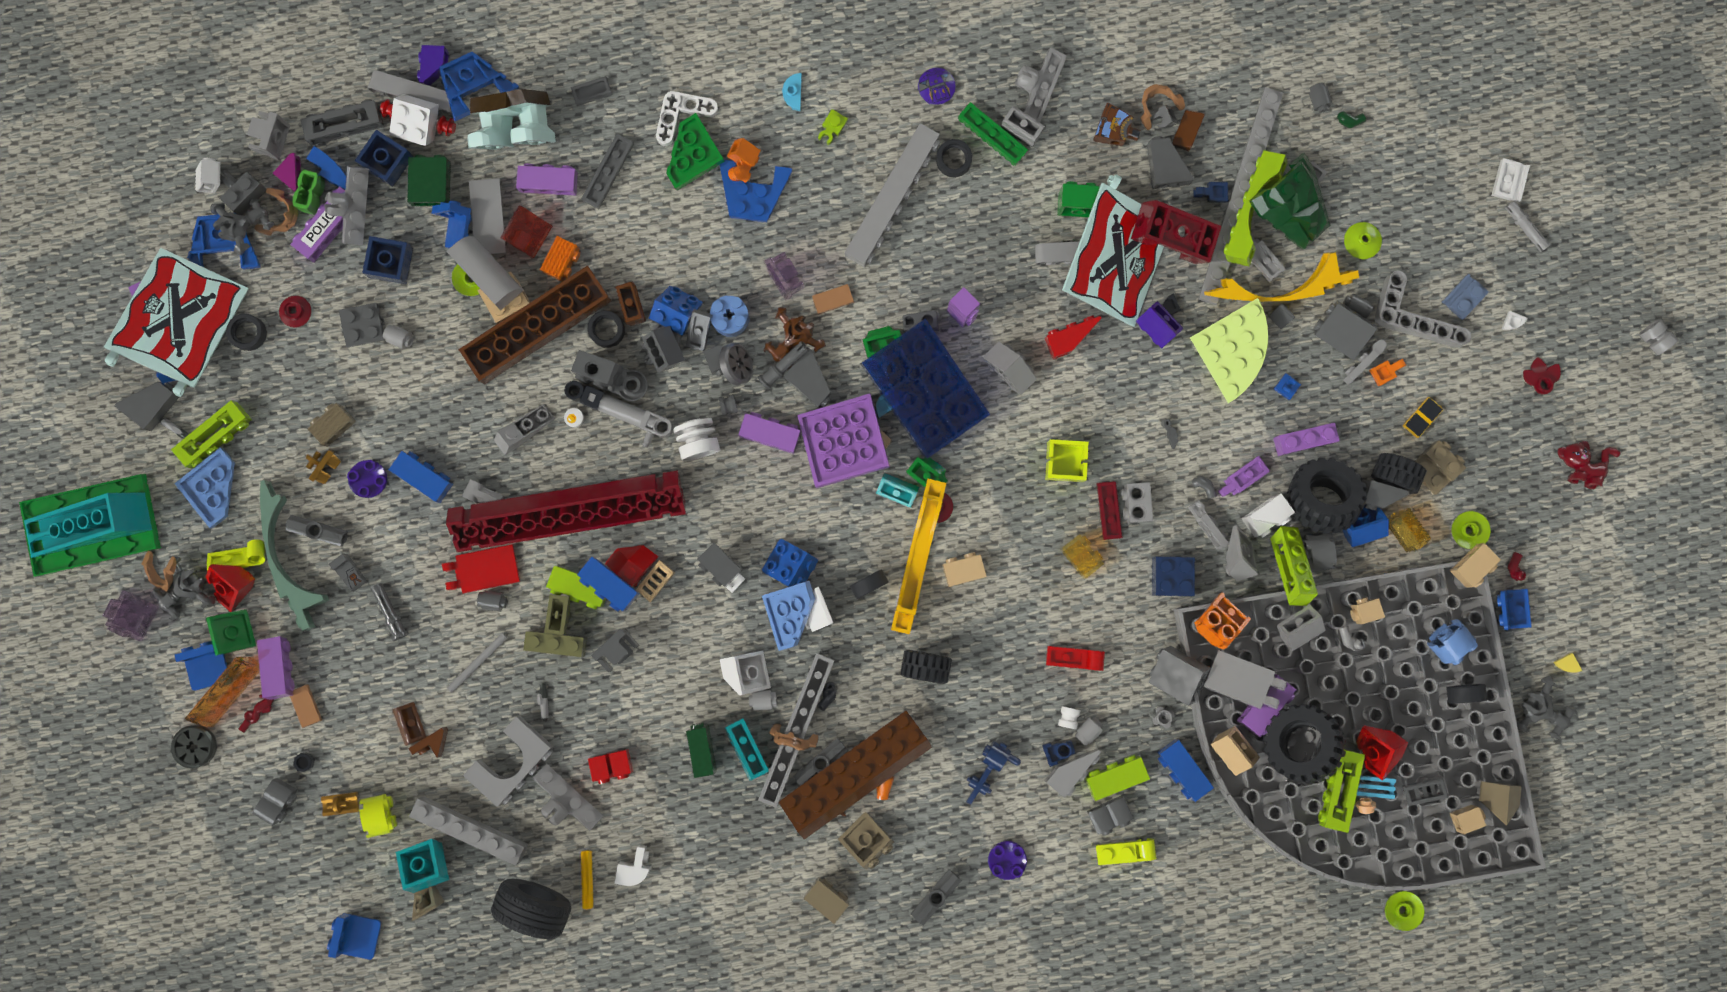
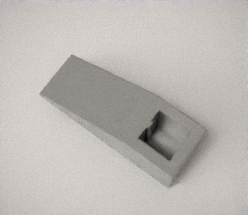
[494,404,555,455]
[1045,749,1101,798]

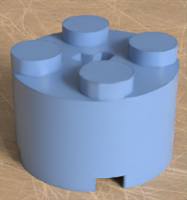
[710,296,750,337]
[1427,619,1478,665]

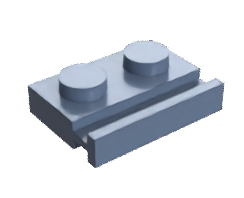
[1442,274,1489,320]

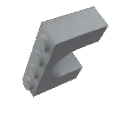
[463,716,554,807]

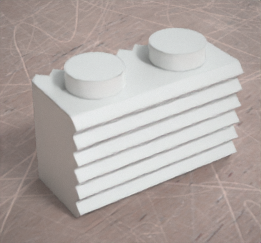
[195,158,221,193]

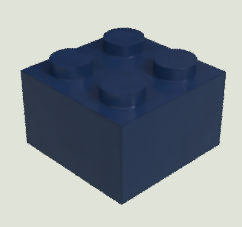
[355,130,414,187]
[362,236,413,284]
[1152,557,1195,597]

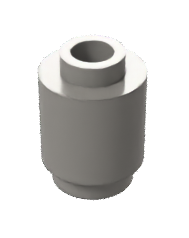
[383,325,414,349]
[749,690,777,711]
[1075,717,1103,746]

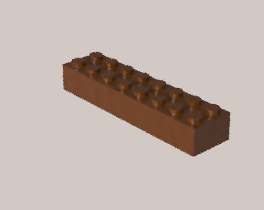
[458,265,612,385]
[778,710,932,840]

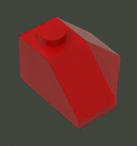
[605,545,659,587]
[206,564,255,612]
[1356,726,1409,780]

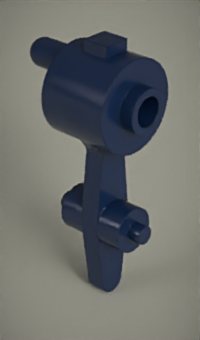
[966,741,1021,805]

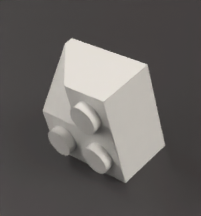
[1241,494,1295,538]

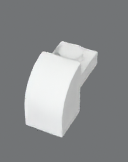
[614,845,651,886]

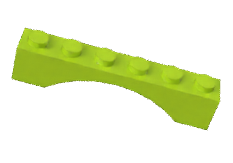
[1224,150,1288,267]

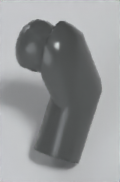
[1192,476,1217,499]

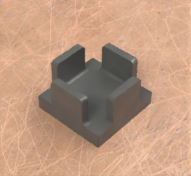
[591,628,640,672]

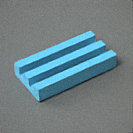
[1357,775,1396,799]

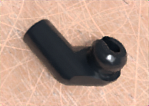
[817,682,836,711]

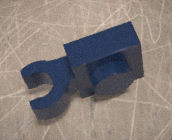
[1193,182,1228,203]

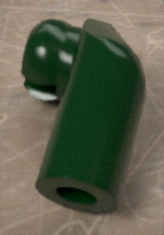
[1337,111,1366,129]

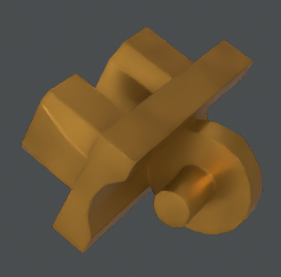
[305,449,341,484]
[321,792,359,816]

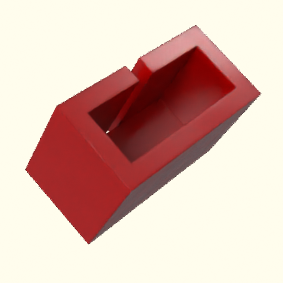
[588,749,633,784]

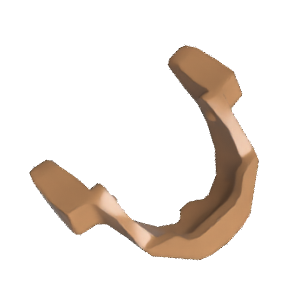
[1140,84,1185,130]
[254,188,298,236]
[142,551,176,592]
[770,724,819,750]

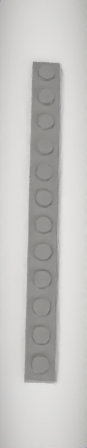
[1198,87,1283,305]

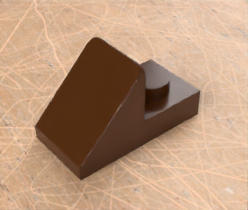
[408,726,448,758]

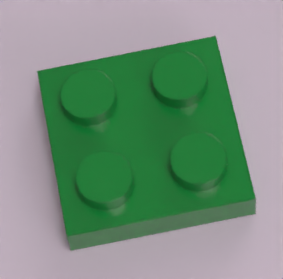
[206,609,256,656]

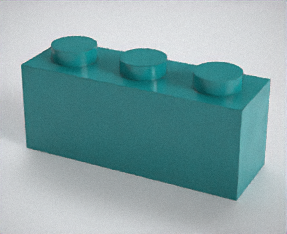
[724,719,769,781]

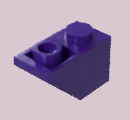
[417,45,449,86]

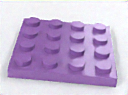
[797,393,890,488]

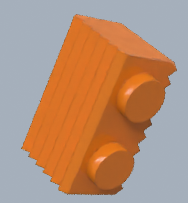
[540,236,580,282]

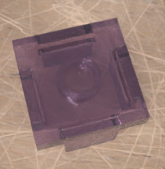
[764,252,805,301]
[103,590,159,641]

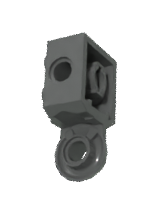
[571,350,648,401]

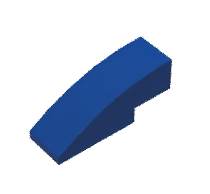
[306,146,347,190]

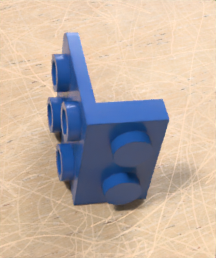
[431,201,472,248]
[649,286,702,336]
[762,539,818,587]
[1497,589,1532,630]
[174,641,230,691]
[327,913,382,960]

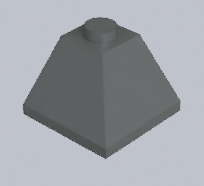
[1362,480,1409,511]

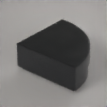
[1162,293,1181,315]

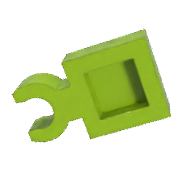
[818,109,848,145]

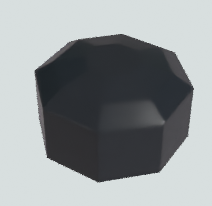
[293,752,315,772]

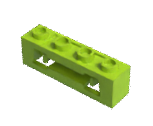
[171,400,252,469]
[1270,526,1318,606]
[1318,749,1365,833]

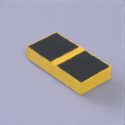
[1403,397,1443,438]

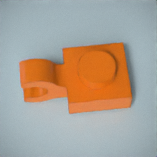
[1369,359,1406,387]

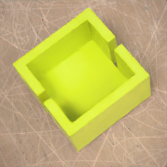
[1045,439,1089,482]

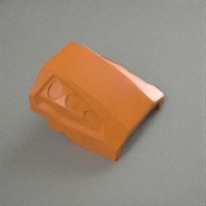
[1194,592,1251,650]

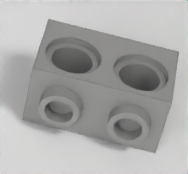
[1121,483,1153,523]

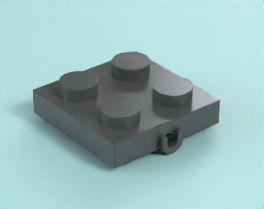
[339,303,385,348]

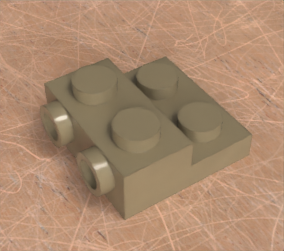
[1415,440,1466,495]
[838,812,894,869]

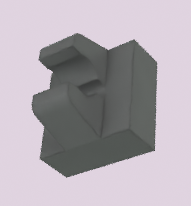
[1153,105,1178,128]

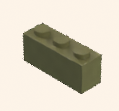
[523,631,587,657]

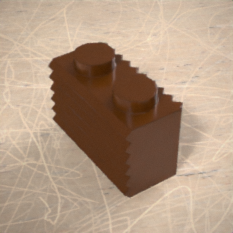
[615,281,646,326]

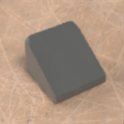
[1268,304,1295,329]

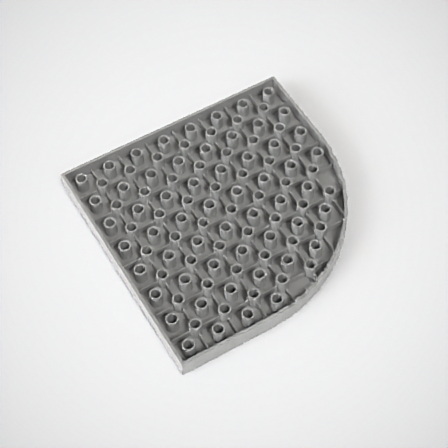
[1173,561,1545,891]

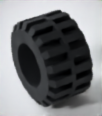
[1371,453,1427,494]
[900,650,952,684]

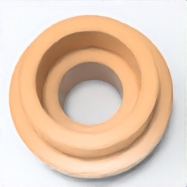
[1356,797,1376,814]

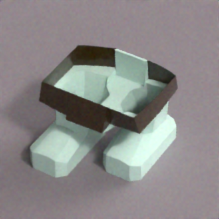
[467,89,556,150]

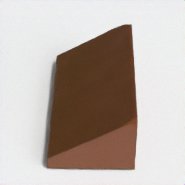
[1172,110,1205,152]
[393,702,426,746]

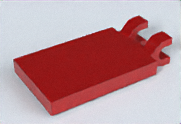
[442,544,520,594]

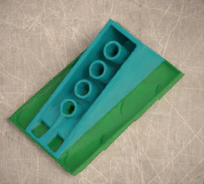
[19,474,161,577]

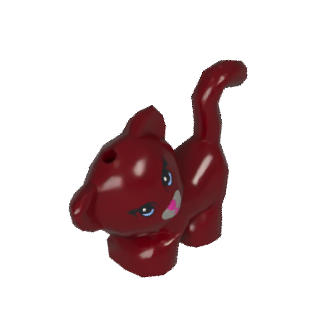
[1557,441,1621,490]

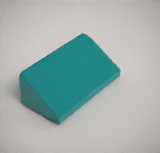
[876,473,919,508]

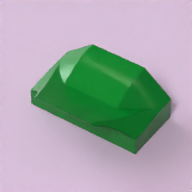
[862,326,904,359]
[906,457,948,488]

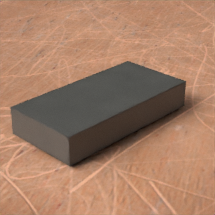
[570,76,613,106]

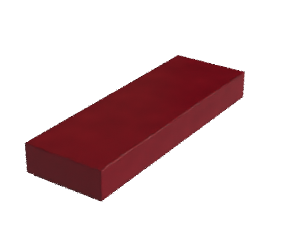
[1096,481,1123,540]

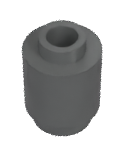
[1309,83,1333,113]
[1343,294,1373,318]
[477,590,507,612]

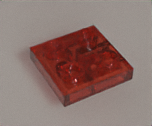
[500,205,553,258]

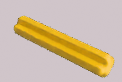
[581,850,593,910]

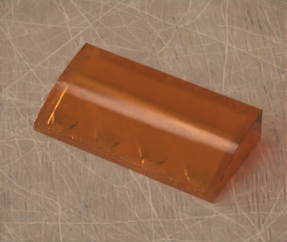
[185,657,260,727]

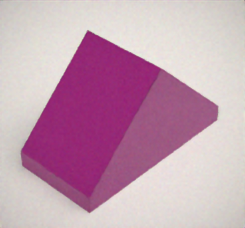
[273,153,301,192]

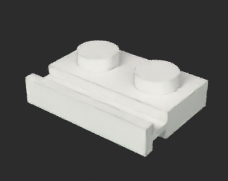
[1491,158,1530,203]

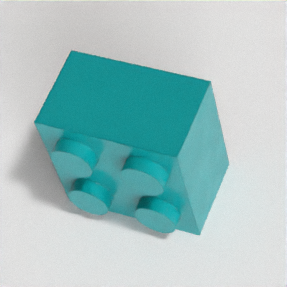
[396,839,449,893]

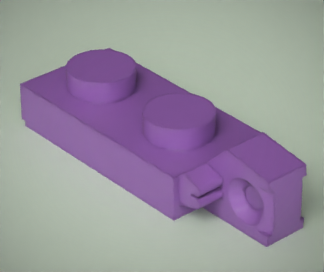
[1218,456,1270,497]

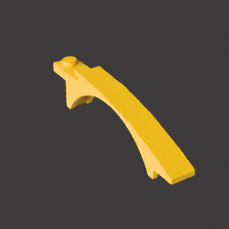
[1204,252,1359,302]
[891,479,946,635]

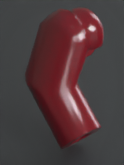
[1507,552,1526,581]

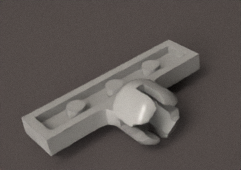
[1015,48,1067,123]
[324,166,369,245]
[533,763,603,832]

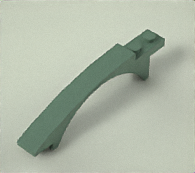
[260,480,329,631]

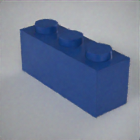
[388,451,453,503]
[577,556,640,612]
[1157,739,1214,802]

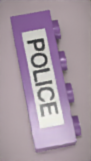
[290,186,345,263]

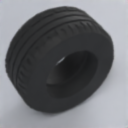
[491,878,572,939]

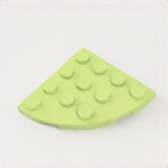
[1190,298,1269,403]

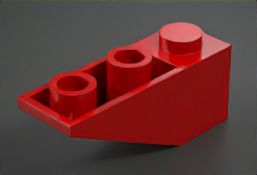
[1045,315,1101,360]

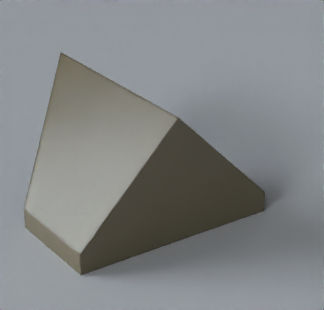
[1479,781,1521,826]
[412,885,444,921]

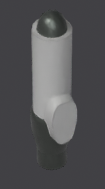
[160,418,189,439]
[537,683,549,722]

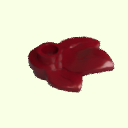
[1523,357,1561,395]

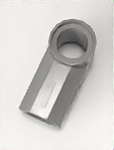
[462,479,504,504]

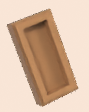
[812,284,854,315]
[290,685,322,728]

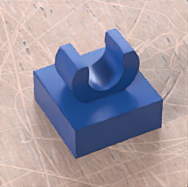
[1274,373,1301,400]

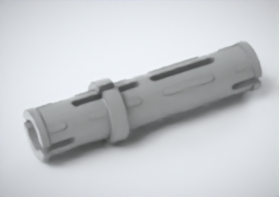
[1505,200,1551,252]

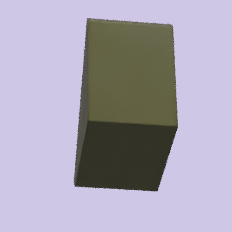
[544,594,571,635]

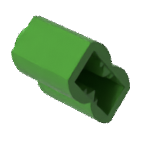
[293,170,325,215]

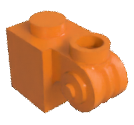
[727,138,761,183]

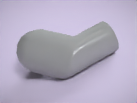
[1339,626,1365,651]

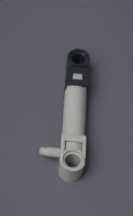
[564,381,674,448]

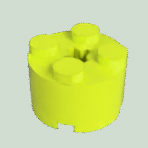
[359,794,397,838]

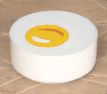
[564,408,584,428]

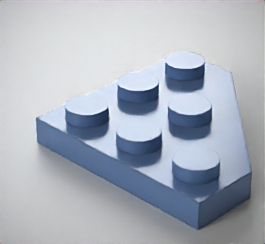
[174,447,235,529]
[762,581,815,651]

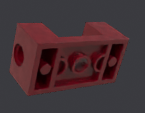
[1131,200,1222,264]

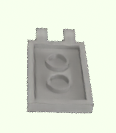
[1204,650,1287,709]

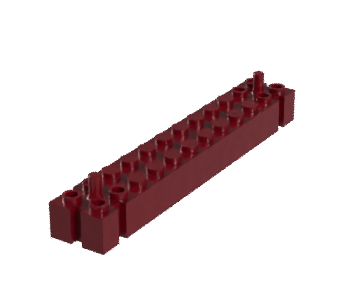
[446,470,686,552]

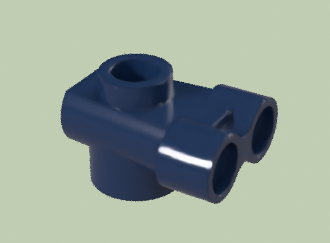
[1042,740,1076,767]

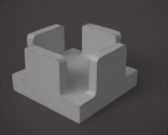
[247,111,290,160]

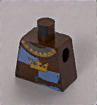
[1093,103,1141,146]

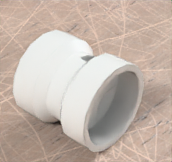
[1058,706,1081,729]

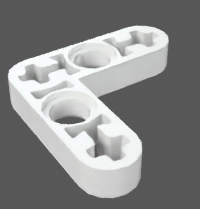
[656,91,718,146]

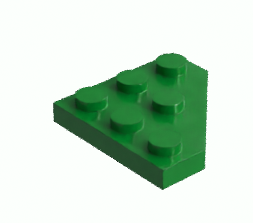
[666,113,725,191]

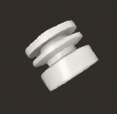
[673,418,721,461]

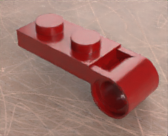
[1045,646,1105,671]

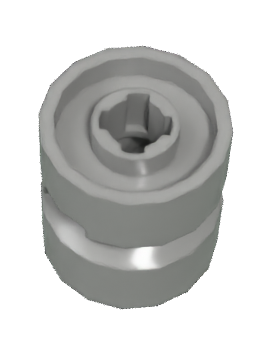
[1639,319,1679,355]

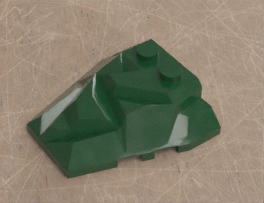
[1249,153,1331,249]

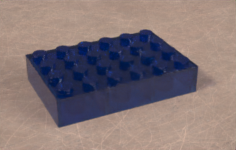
[860,319,990,459]

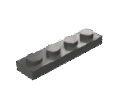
[581,134,634,210]

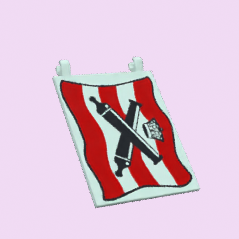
[1062,174,1172,327]
[104,248,249,397]

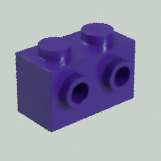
[1136,301,1184,349]

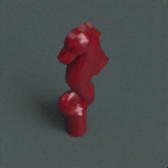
[238,694,274,733]

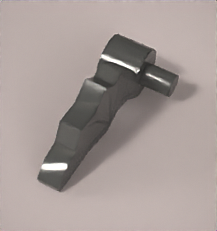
[1161,419,1179,449]

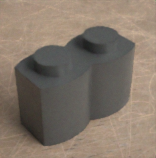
[252,778,297,826]
[1087,795,1134,836]

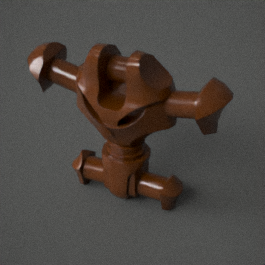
[763,307,826,371]

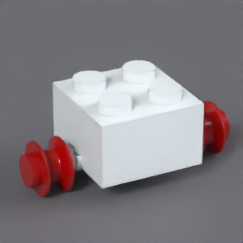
[380,94,456,146]

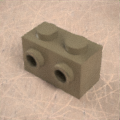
[804,877,849,924]

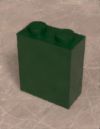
[407,155,451,207]
[686,722,717,778]

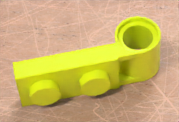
[207,539,265,571]
[1096,838,1157,865]

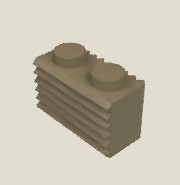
[307,403,356,447]

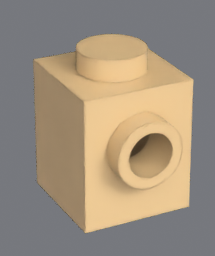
[1350,597,1385,624]
[1450,805,1486,834]

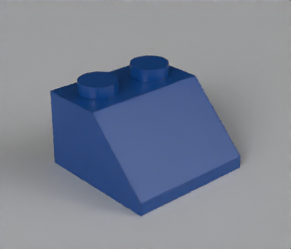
[1342,506,1389,548]

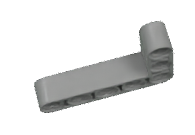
[1375,271,1471,347]

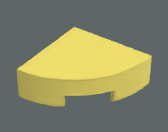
[1554,653,1582,673]

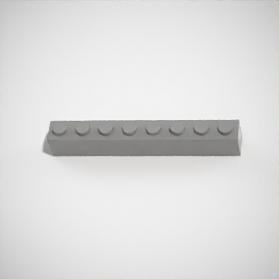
[845,123,941,268]
[758,653,835,807]

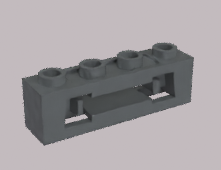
[300,100,384,146]

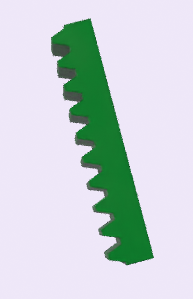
[958,102,1028,166]

